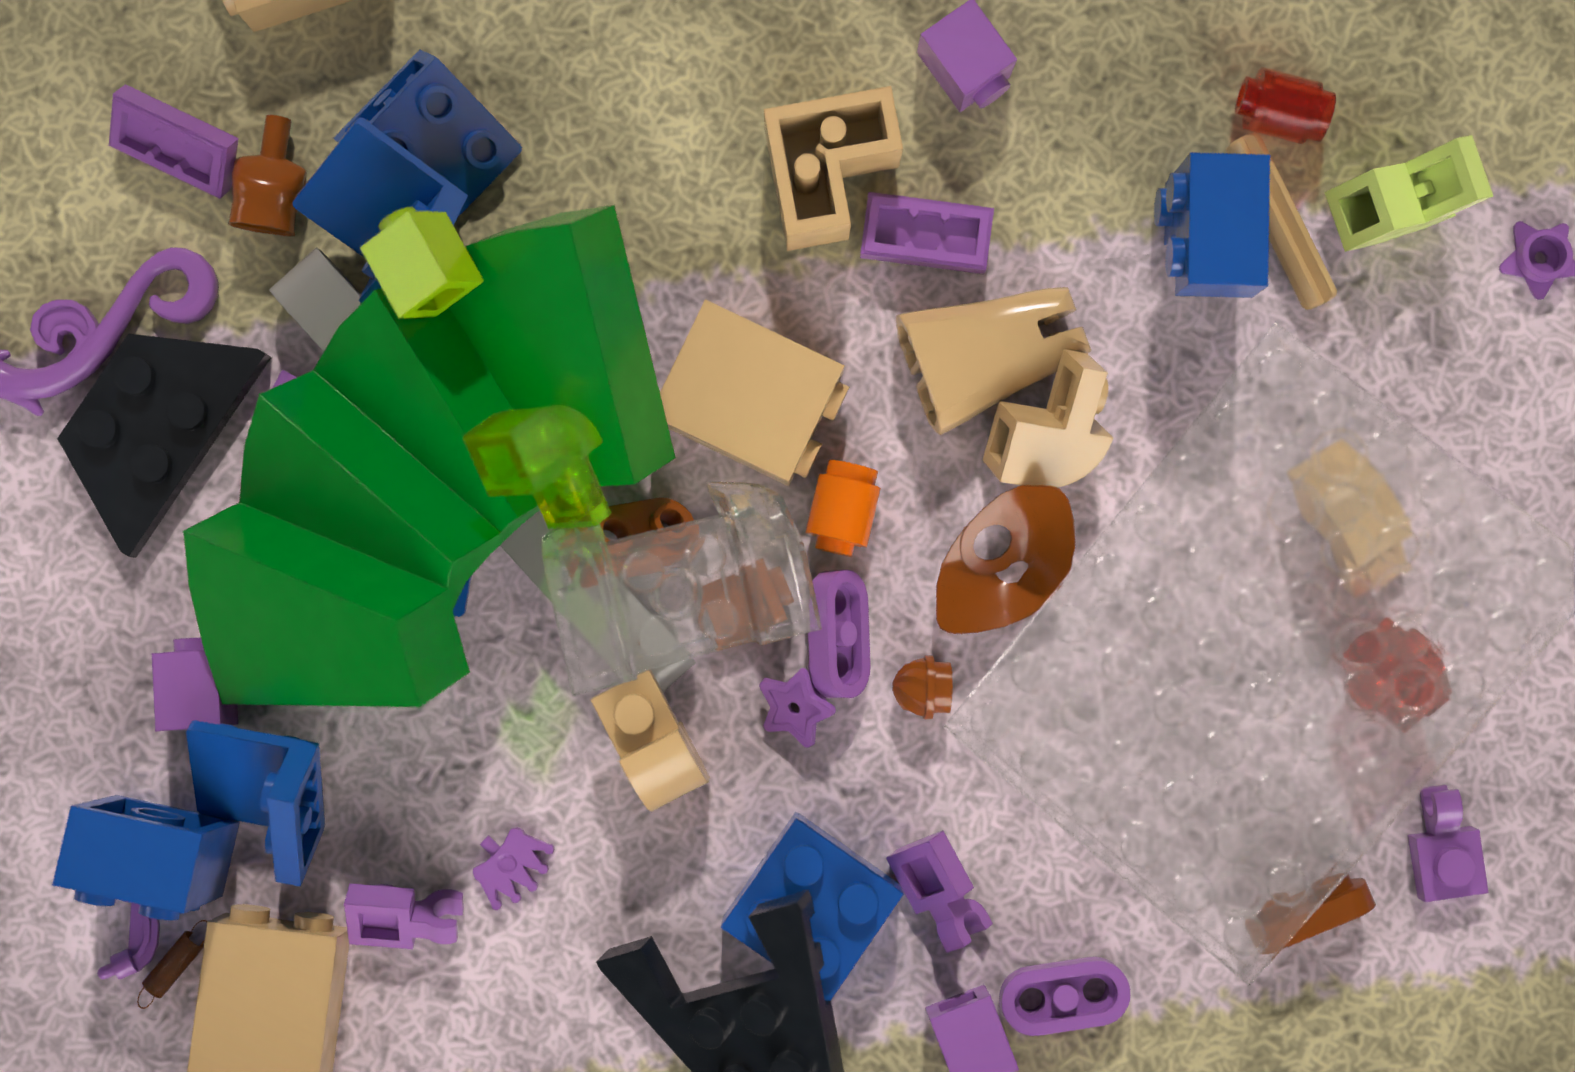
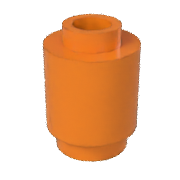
[805,460,881,557]

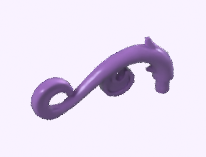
[0,247,219,416]

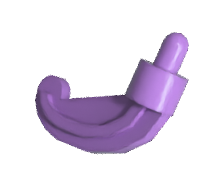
[97,901,160,979]

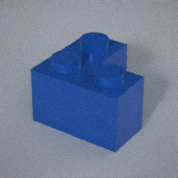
[1154,152,1270,298]

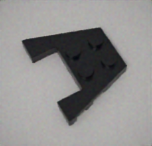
[596,889,844,1072]

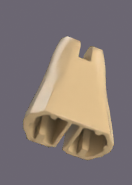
[896,287,1092,435]

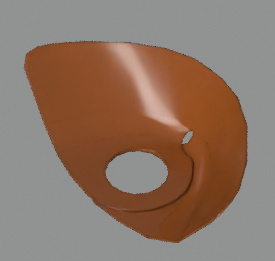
[936,485,1076,634]

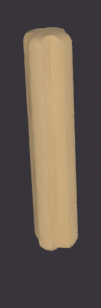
[1227,132,1337,310]

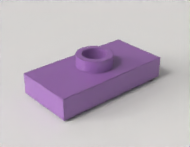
[109,84,239,199]
[860,192,994,274]

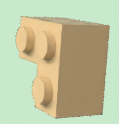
[764,86,903,251]

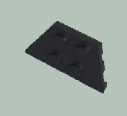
[57,333,272,558]

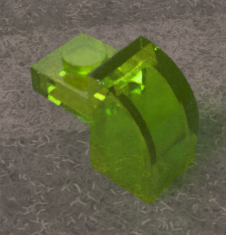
[462,405,612,529]

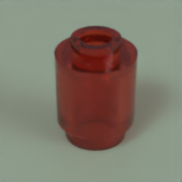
[1235,67,1336,144]

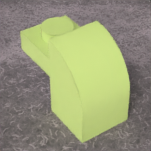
[1324,135,1493,252]

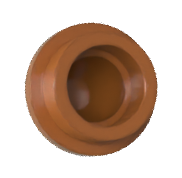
[892,655,953,719]

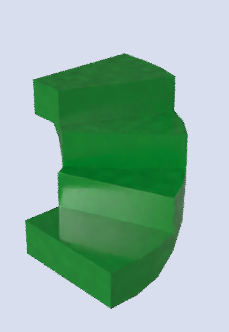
[183,205,676,708]

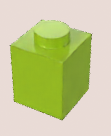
[360,207,484,318]

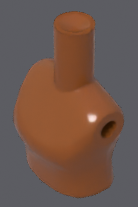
[228,115,307,237]

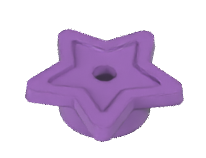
[1499,221,1575,300]
[759,668,836,748]

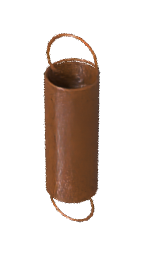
[137,920,208,1009]

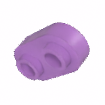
[806,570,871,698]
[999,956,1131,1036]

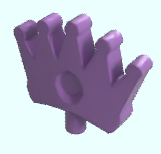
[473,827,555,910]

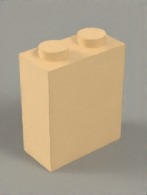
[660,299,850,486]
[187,904,349,1072]

